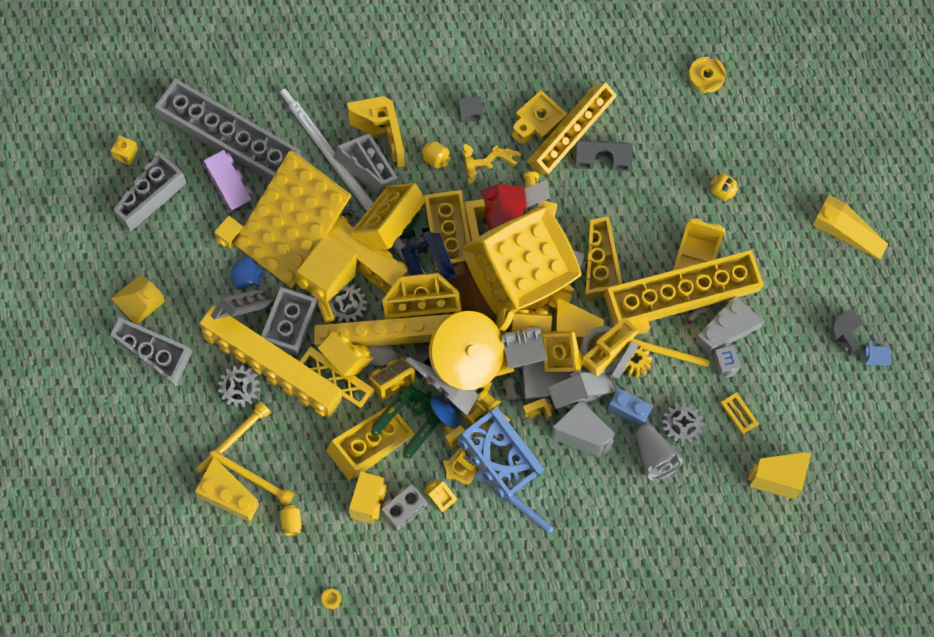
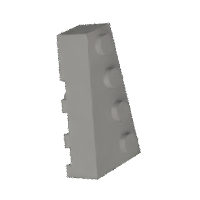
[114,150,187,232]

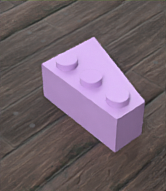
[202,150,252,212]

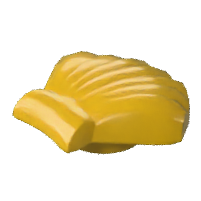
[443,448,477,484]

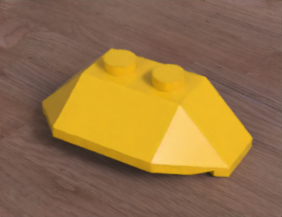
[382,273,462,319]

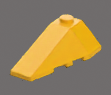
[813,195,888,260]

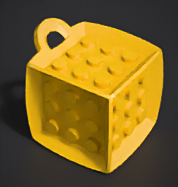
[462,206,581,331]

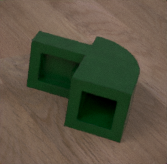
[399,214,429,254]

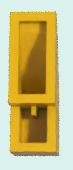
[582,318,639,377]

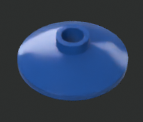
[430,396,460,429]

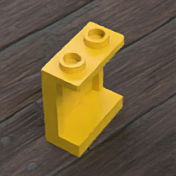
[465,199,485,242]

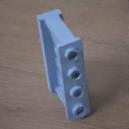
[456,407,544,500]

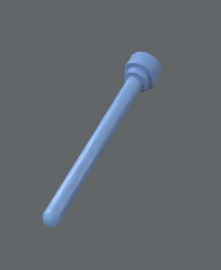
[474,470,553,533]

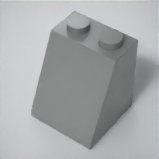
[551,401,615,457]

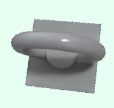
[580,326,639,382]

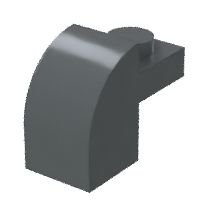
[830,309,863,356]

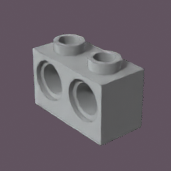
[382,484,427,531]

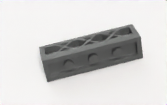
[211,288,276,320]

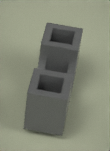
[575,140,633,171]

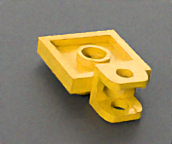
[512,90,568,145]

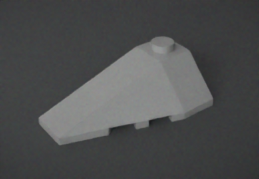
[404,356,479,414]

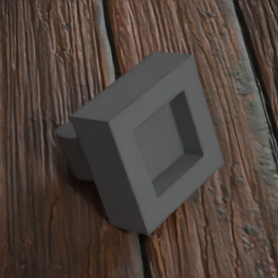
[499,378,523,402]

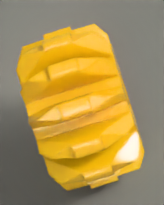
[623,346,652,378]

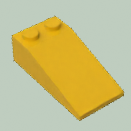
[326,406,414,481]

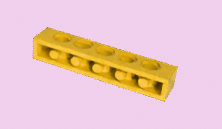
[527,82,617,175]

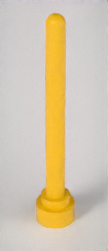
[627,339,710,367]
[196,401,271,473]
[209,450,295,506]

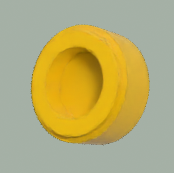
[321,588,341,609]

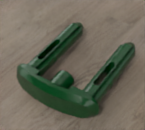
[371,386,442,458]

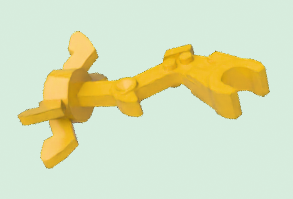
[462,144,521,184]

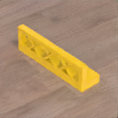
[300,346,375,409]

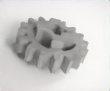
[328,284,368,323]
[218,365,261,408]
[661,403,705,446]

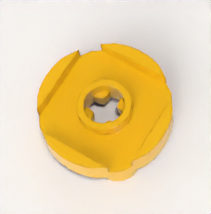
[689,57,726,93]

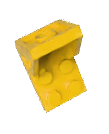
[347,96,405,168]

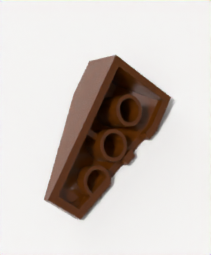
[441,261,501,332]

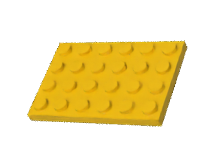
[234,150,352,288]

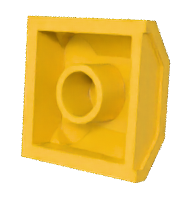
[541,331,584,372]

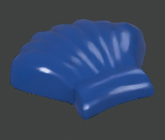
[231,256,265,290]

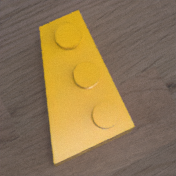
[195,457,259,522]

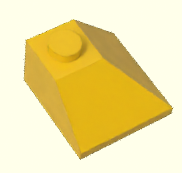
[111,274,165,325]

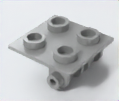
[501,325,547,369]

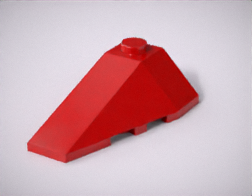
[481,184,527,231]

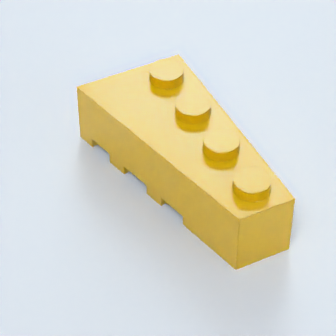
[585,216,623,301]

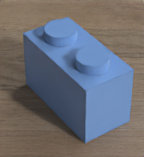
[607,388,653,427]

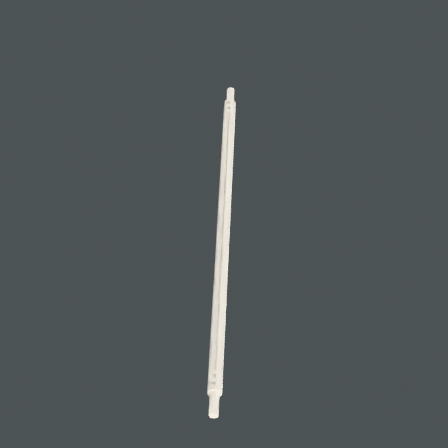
[280,89,450,315]

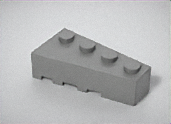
[111,317,193,386]

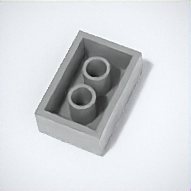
[261,287,318,358]

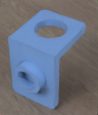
[864,340,891,366]

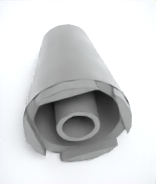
[635,424,683,480]

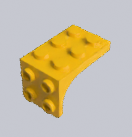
[673,218,725,271]

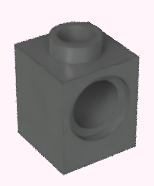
[458,96,486,123]

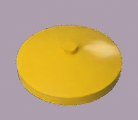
[429,311,504,390]

